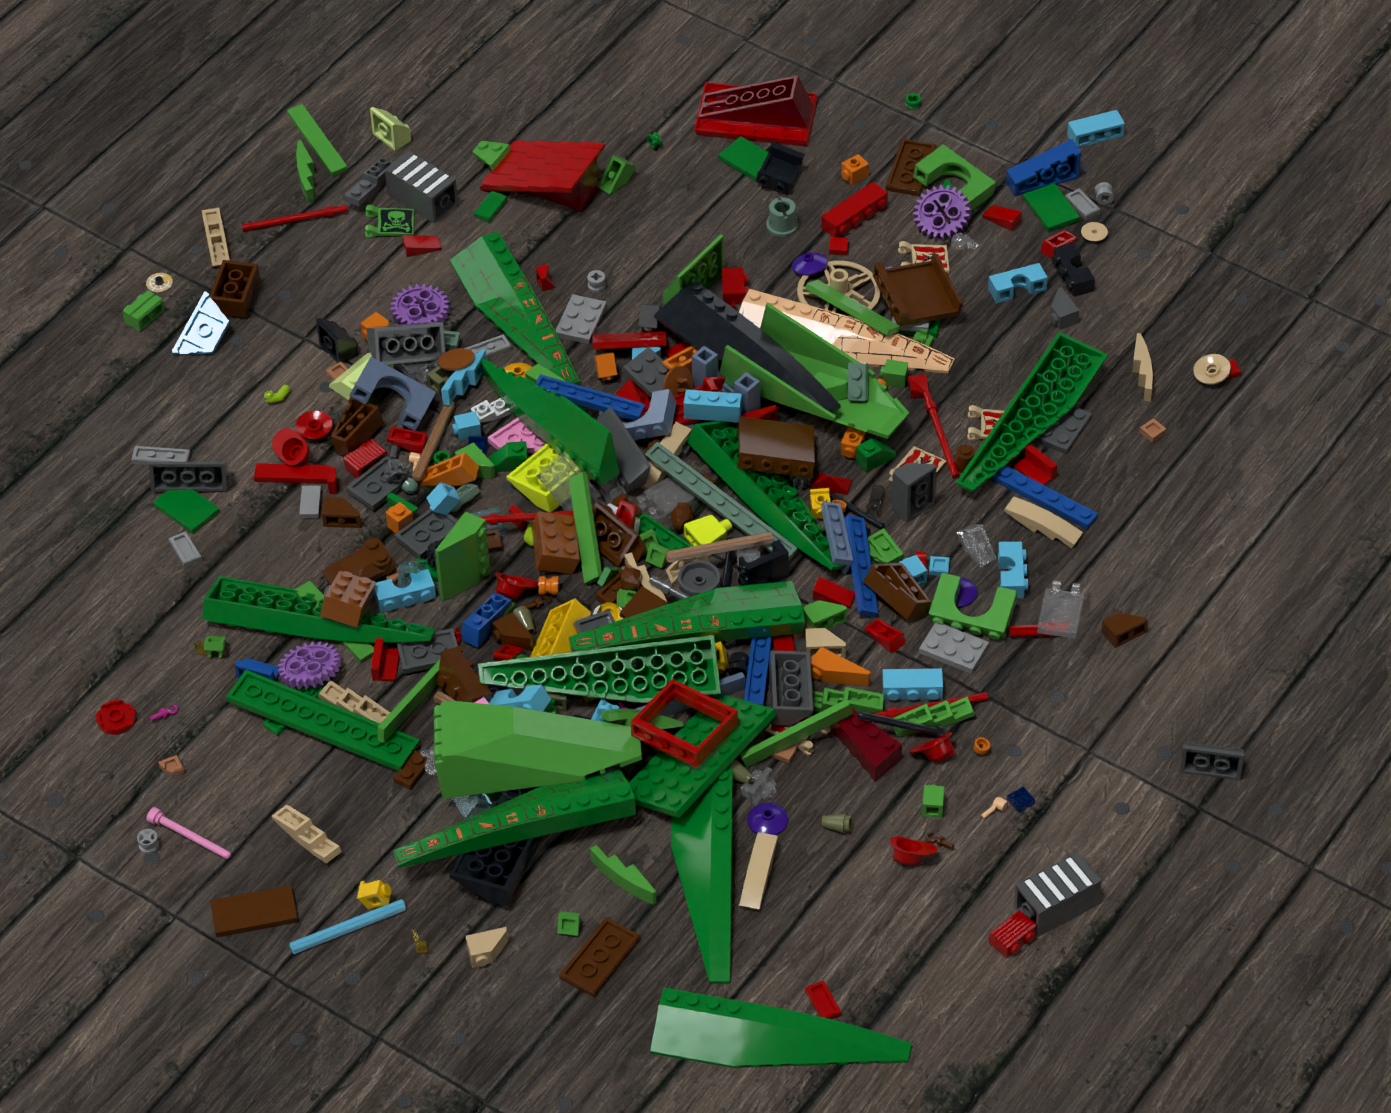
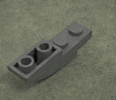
[343,157,394,206]

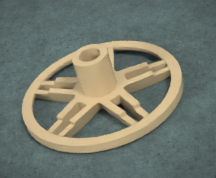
[797,261,880,319]

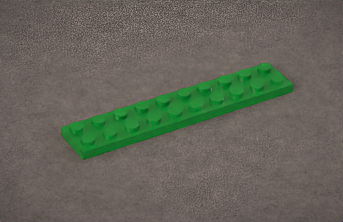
[226,670,420,771]

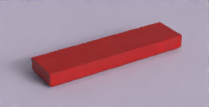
[254,463,331,484]

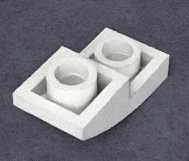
[470,398,513,422]

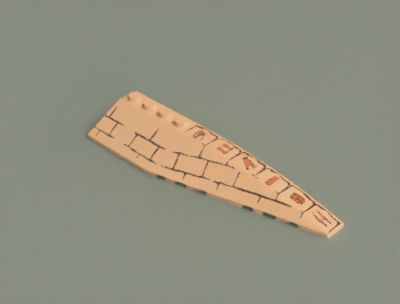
[739,289,955,374]

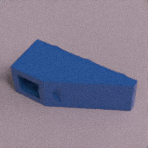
[462,592,511,648]

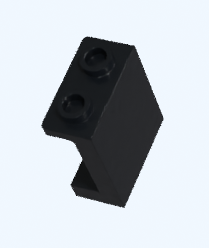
[755,141,805,195]
[737,540,789,586]

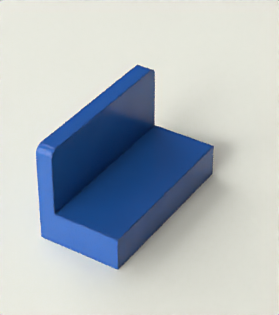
[235,658,279,681]

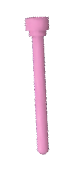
[147,807,231,859]

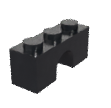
[1052,243,1095,297]

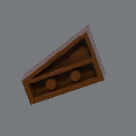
[331,397,384,456]
[863,563,931,620]
[437,646,492,703]

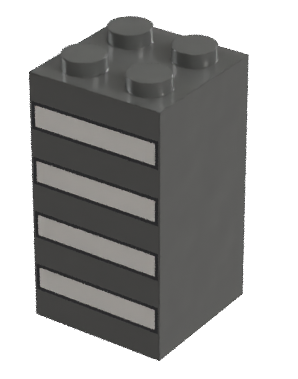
[385,151,458,223]
[1014,852,1102,937]

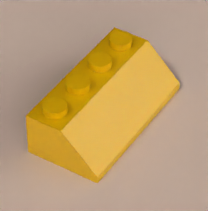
[530,599,591,657]

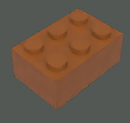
[531,511,580,574]
[320,570,376,627]

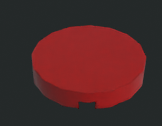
[96,700,136,735]

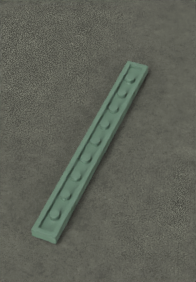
[645,442,798,561]

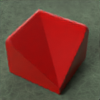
[536,264,555,292]
[908,374,929,399]

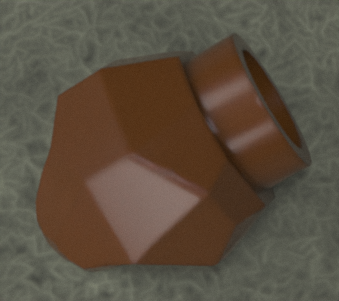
[670,502,693,530]
[619,565,642,590]

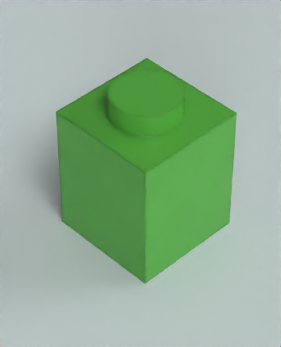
[880,359,908,388]
[922,785,944,818]

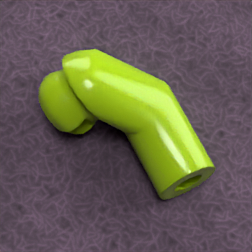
[264,385,291,404]
[524,524,534,547]

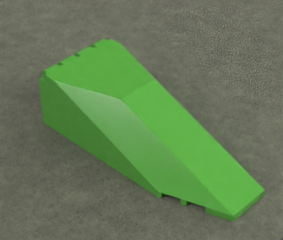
[720,303,909,439]
[434,701,642,799]

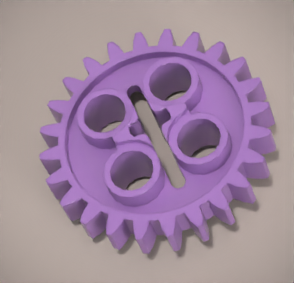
[913,185,972,241]
[391,284,450,325]
[278,641,342,689]

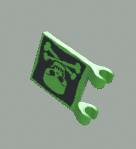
[365,205,414,238]

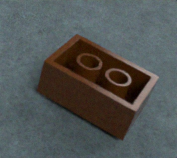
[209,260,260,318]

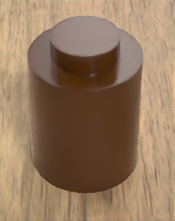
[956,444,975,473]

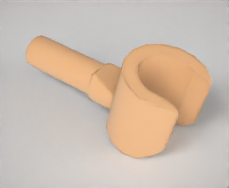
[409,452,420,471]
[981,797,1007,819]

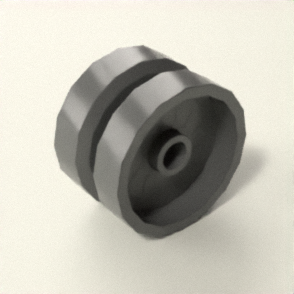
[678,560,721,596]

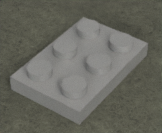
[555,294,607,344]
[919,623,989,674]

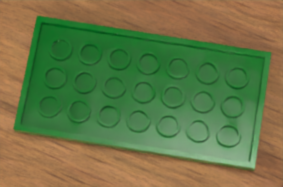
[629,694,777,818]

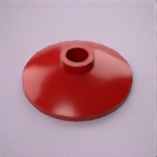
[295,411,333,440]

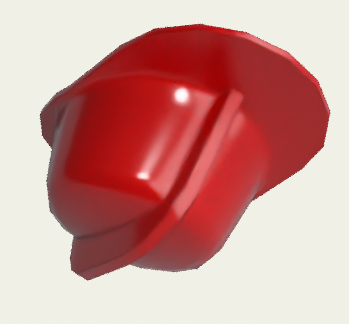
[272,428,309,465]
[495,572,539,599]
[909,732,955,762]
[889,836,938,866]

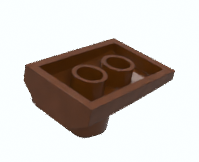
[592,502,647,567]
[321,538,396,585]

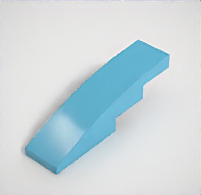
[441,349,487,405]

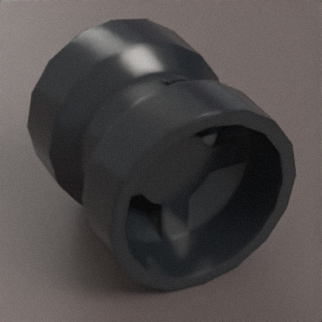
[728,652,749,677]

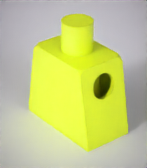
[684,515,732,556]

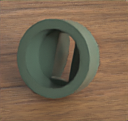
[401,477,418,494]

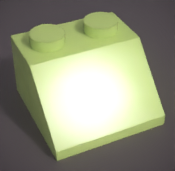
[370,107,411,151]

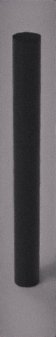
[824,487,885,530]

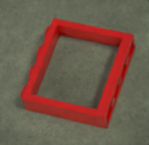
[631,679,738,768]

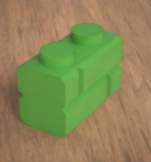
[123,290,165,332]

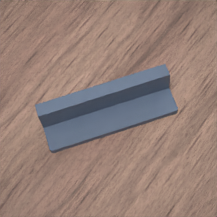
[821,501,853,575]

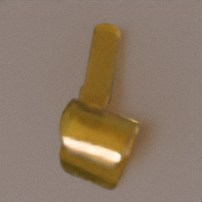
[194,640,207,656]
[411,929,427,953]

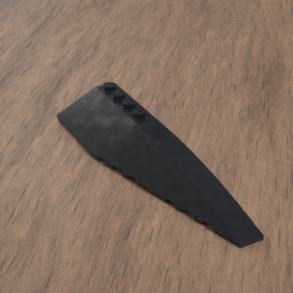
[654,281,841,412]
[449,714,591,906]

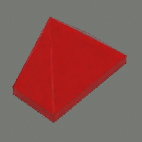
[811,472,852,495]

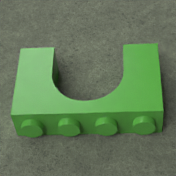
[913,144,996,211]
[929,573,1018,640]

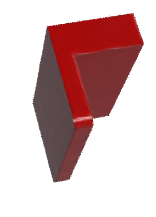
[616,379,650,420]
[1015,444,1057,485]
[371,638,399,682]

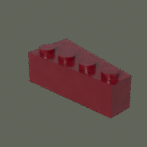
[830,708,902,782]

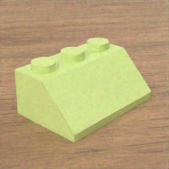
[329,353,393,400]

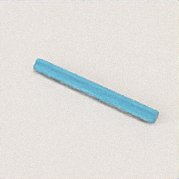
[289,899,406,954]

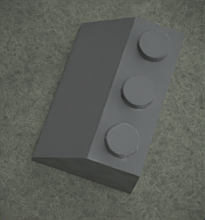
[892,463,937,523]
[1180,742,1244,780]

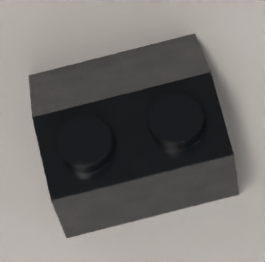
[316,318,358,364]

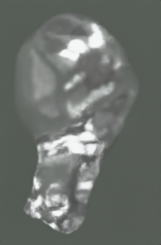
[951,233,980,251]

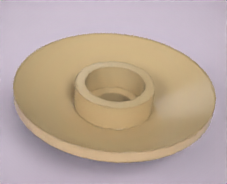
[1193,354,1231,385]

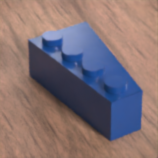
[1006,139,1081,197]

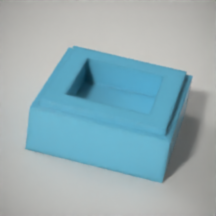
[929,556,950,576]

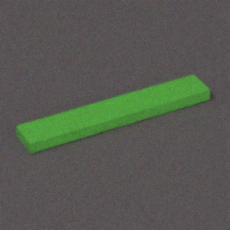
[287,104,348,177]
[805,280,900,336]
[569,472,602,585]
[294,581,374,663]
[378,660,440,743]
[740,699,853,768]

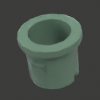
[767,197,798,237]

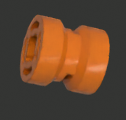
[539,576,559,595]

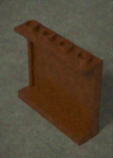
[872,252,963,326]
[736,416,815,478]

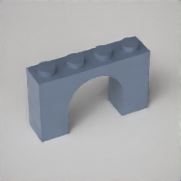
[692,346,760,415]
[349,357,436,431]
[598,389,677,440]

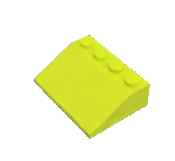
[506,443,591,512]

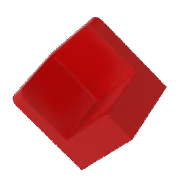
[700,376,725,392]

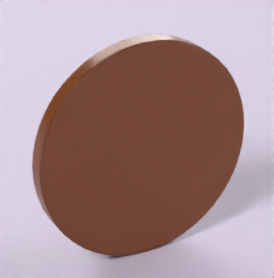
[438,348,475,371]
[663,366,693,396]

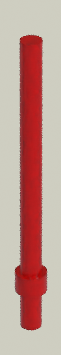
[242,205,348,231]
[923,391,960,479]
[478,511,574,525]
[872,692,989,718]

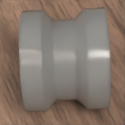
[1095,182,1114,205]
[587,270,606,293]
[137,829,159,855]

